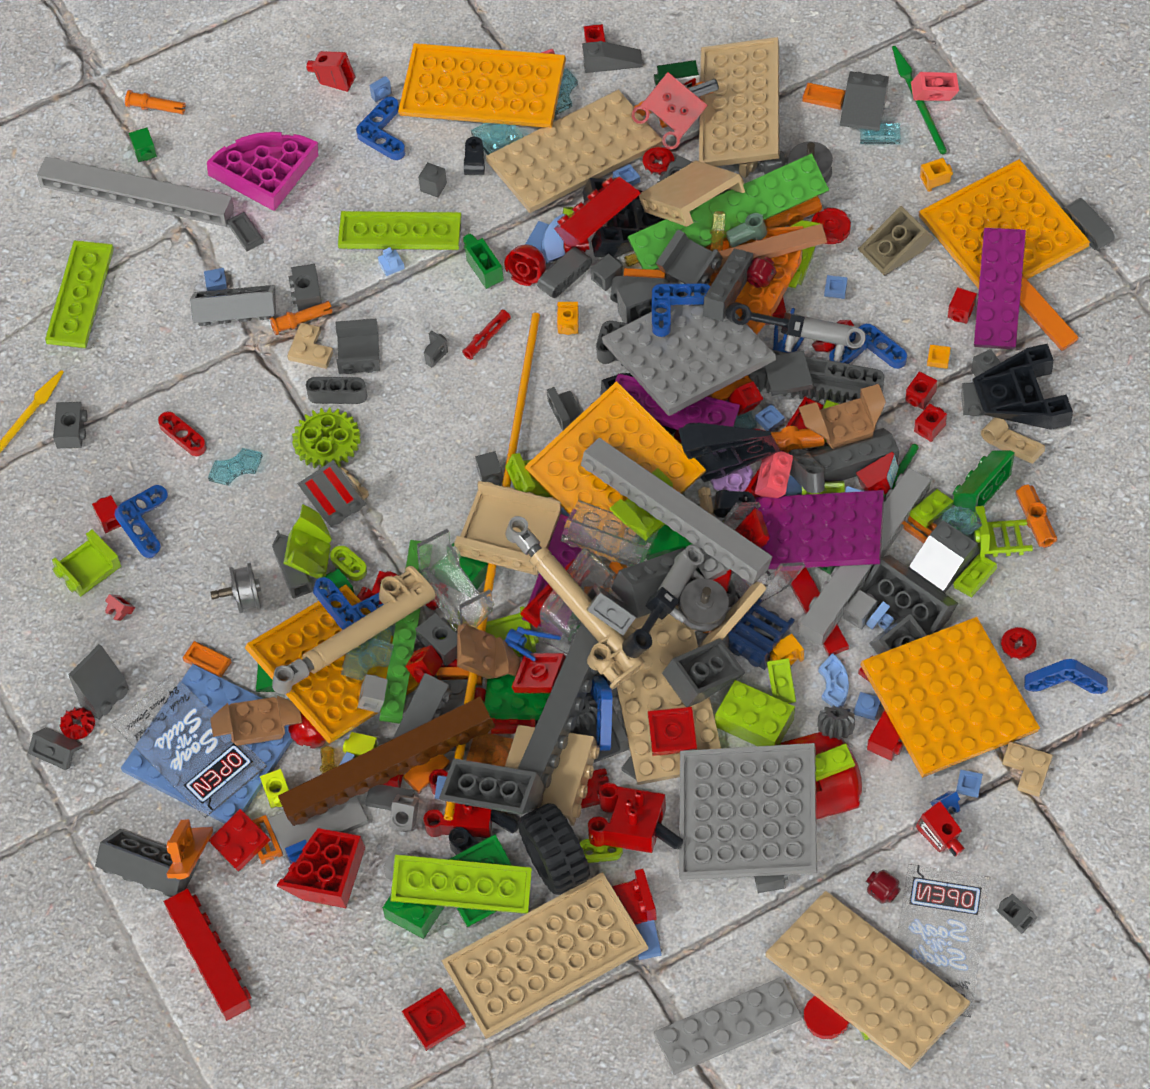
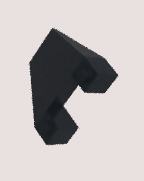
[582,178,666,258]
[972,343,1073,430]
[679,423,780,482]

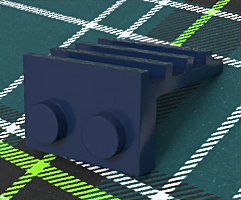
[729,598,795,670]

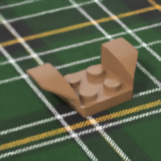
[799,384,886,449]
[457,623,521,679]
[210,696,302,746]

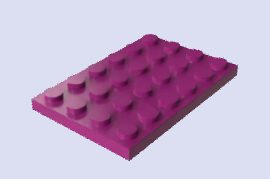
[755,490,884,570]

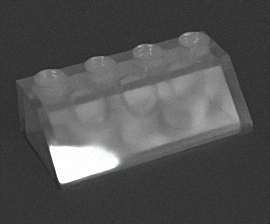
[561,500,659,567]

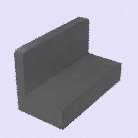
[547,387,582,431]
[28,727,83,770]

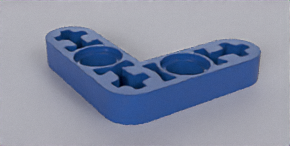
[356,97,405,160]
[652,284,710,337]
[829,324,907,369]
[114,485,168,558]
[313,577,384,630]
[1024,659,1108,694]
[590,675,613,751]

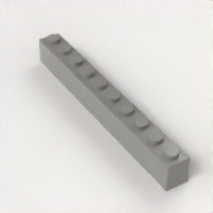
[37,157,234,227]
[581,438,772,584]
[798,468,931,646]

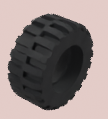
[518,803,590,895]

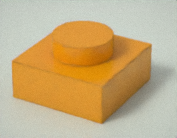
[927,344,951,369]

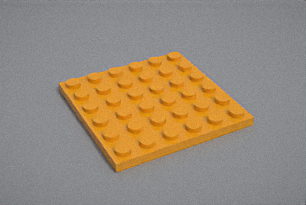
[919,159,1090,289]
[524,381,706,558]
[245,585,420,744]
[860,617,1040,778]

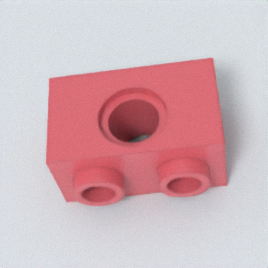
[911,72,959,101]
[755,451,793,498]

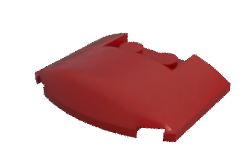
[780,732,862,819]

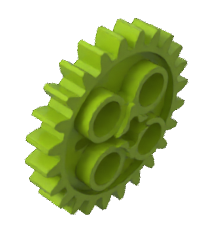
[292,407,361,469]

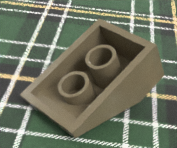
[858,206,935,276]

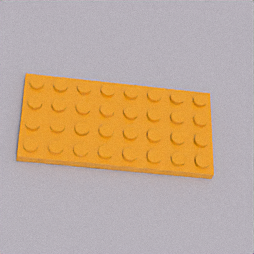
[398,43,566,128]

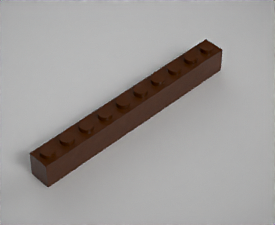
[278,697,495,826]

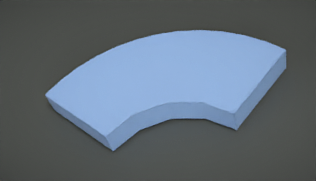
[542,214,565,264]
[818,653,849,707]

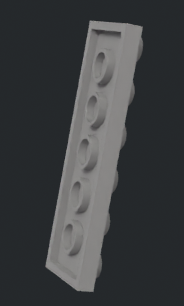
[654,977,802,1075]

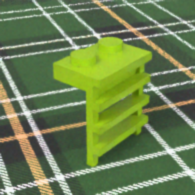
[971,506,1033,558]

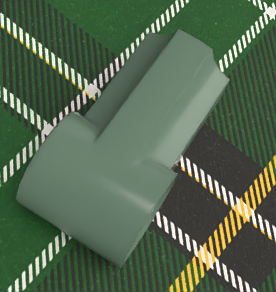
[725,213,767,248]

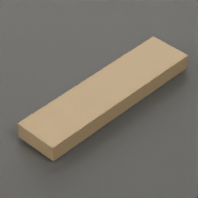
[698,581,766,647]

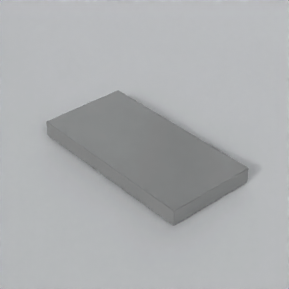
[268,796,368,858]

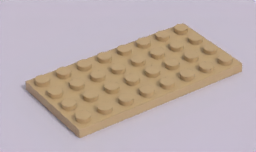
[699,37,780,167]
[486,89,663,213]
[617,606,721,785]
[441,872,648,1039]
[765,891,970,1070]

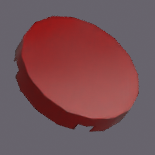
[811,208,851,245]
[804,996,849,1039]

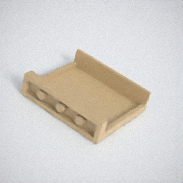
[639,161,745,227]
[454,481,561,576]
[502,725,600,826]

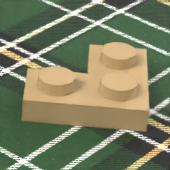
[287,323,334,369]
[1002,742,1053,797]

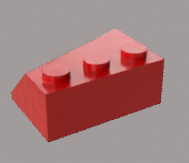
[277,828,365,909]

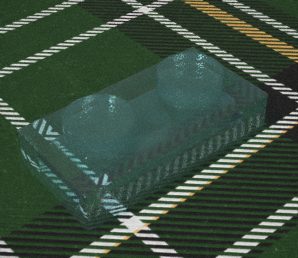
[860,123,901,144]

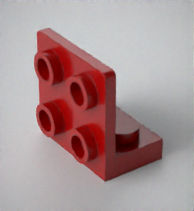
[611,868,657,925]

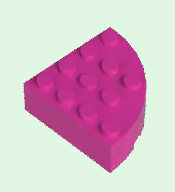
[207,132,318,211]

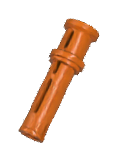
[125,90,186,115]
[270,301,333,335]

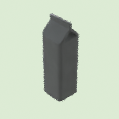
[272,530,312,599]

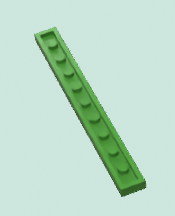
[379,540,431,724]

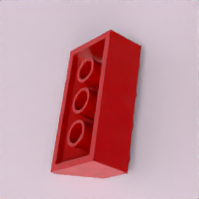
[554,176,641,247]

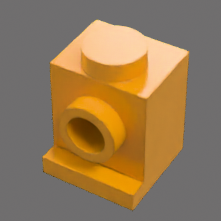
[920,158,953,192]
[557,302,579,335]
[770,634,804,666]

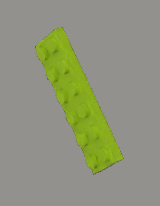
[338,211,462,250]
[45,240,114,348]
[390,855,532,914]

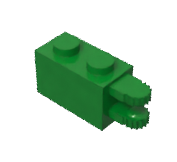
[463,233,504,289]

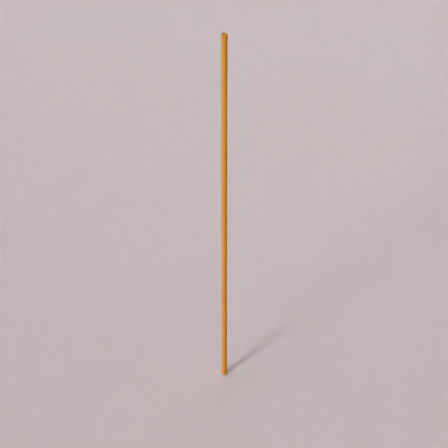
[444,312,540,820]

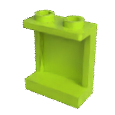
[505,453,552,498]
[52,529,121,597]
[473,606,539,657]

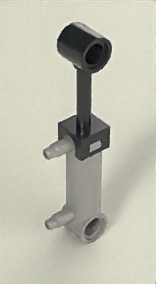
[726,302,865,362]
[622,545,704,658]

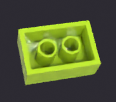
[715,680,795,746]

